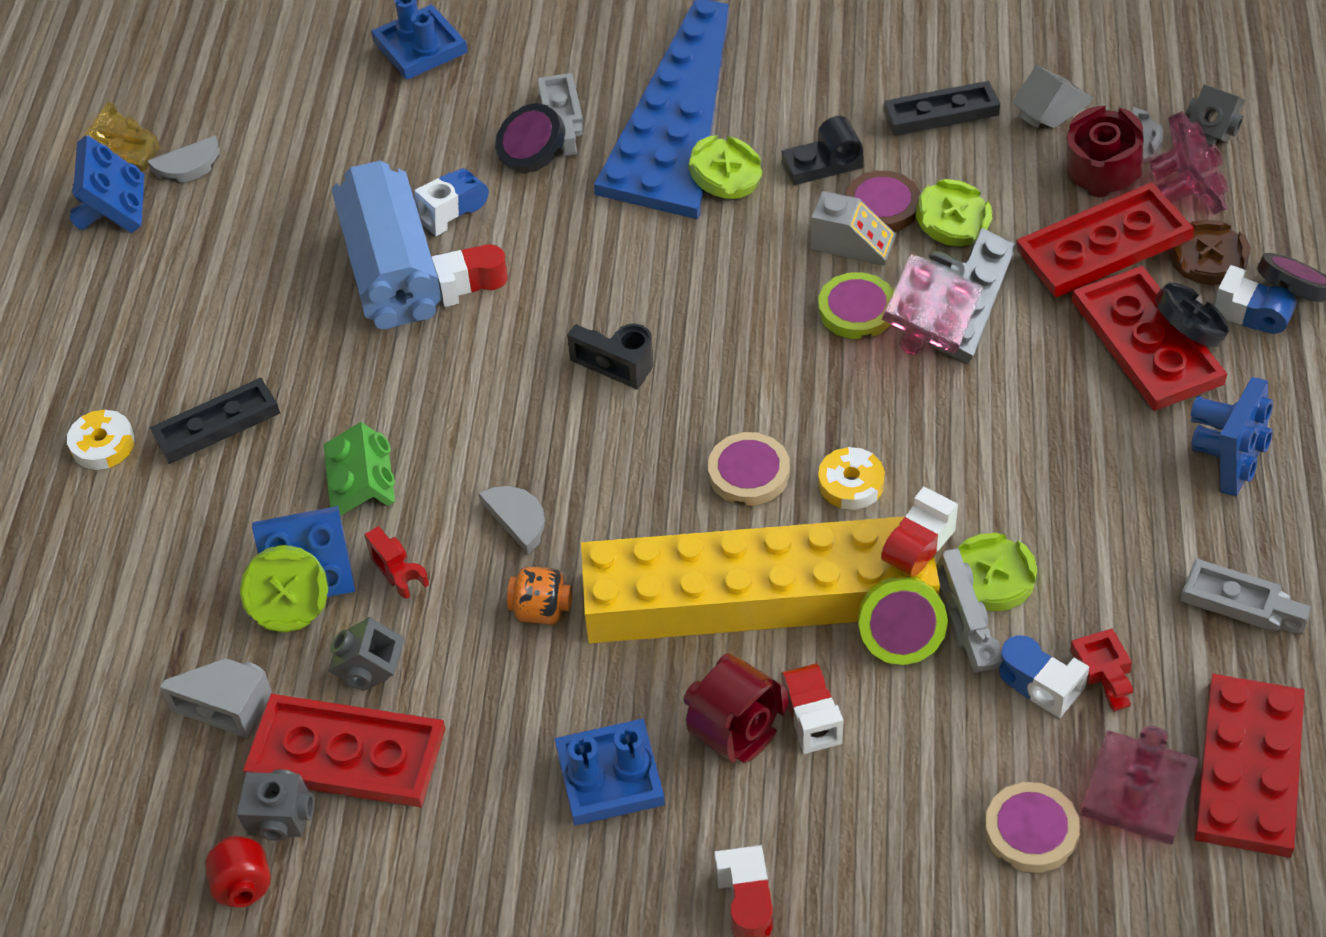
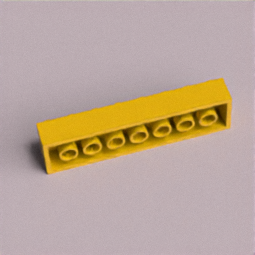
[581,516,940,644]

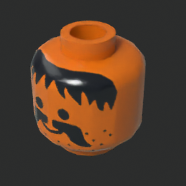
[507,566,573,625]

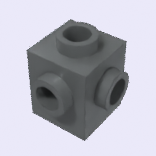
[1185,84,1245,146]
[328,617,404,691]
[236,769,314,841]

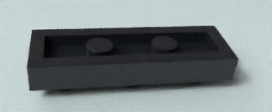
[883,81,1000,136]
[150,378,280,464]

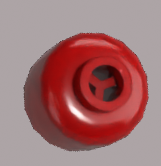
[205,836,271,908]

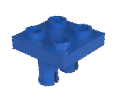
[371,0,468,80]
[70,135,144,233]
[1191,377,1273,496]
[252,506,355,597]
[554,718,665,826]

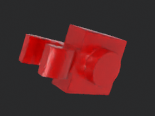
[364,526,429,599]
[1070,628,1133,712]

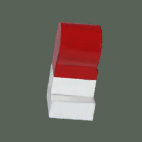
[432,244,508,307]
[881,486,958,577]
[781,663,843,754]
[714,845,773,937]

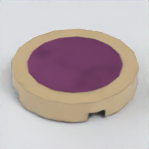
[708,432,790,506]
[985,782,1080,873]

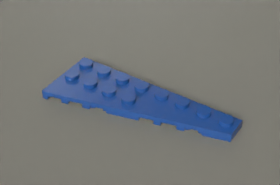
[594,0,729,219]

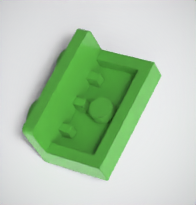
[323,422,395,515]

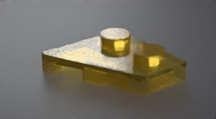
[76,102,160,172]

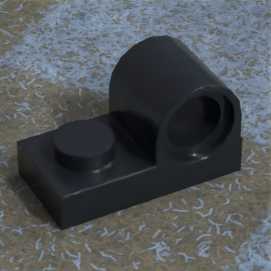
[781,116,864,186]
[567,323,653,390]

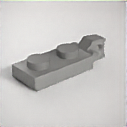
[537,73,584,156]
[936,548,1003,673]
[1180,559,1311,635]

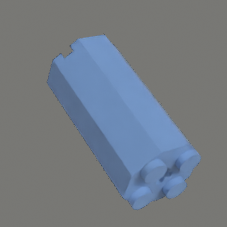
[332,161,441,329]

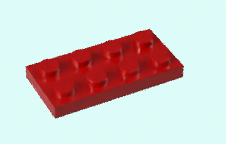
[1016,182,1194,298]
[1072,266,1228,411]
[1194,673,1305,858]
[243,693,446,808]

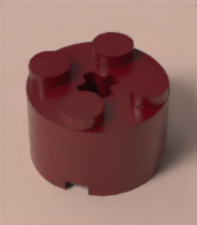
[1066,106,1144,197]
[684,653,788,763]

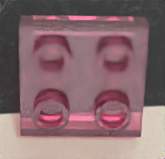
[1149,111,1229,215]
[881,253,983,355]
[1080,726,1199,845]

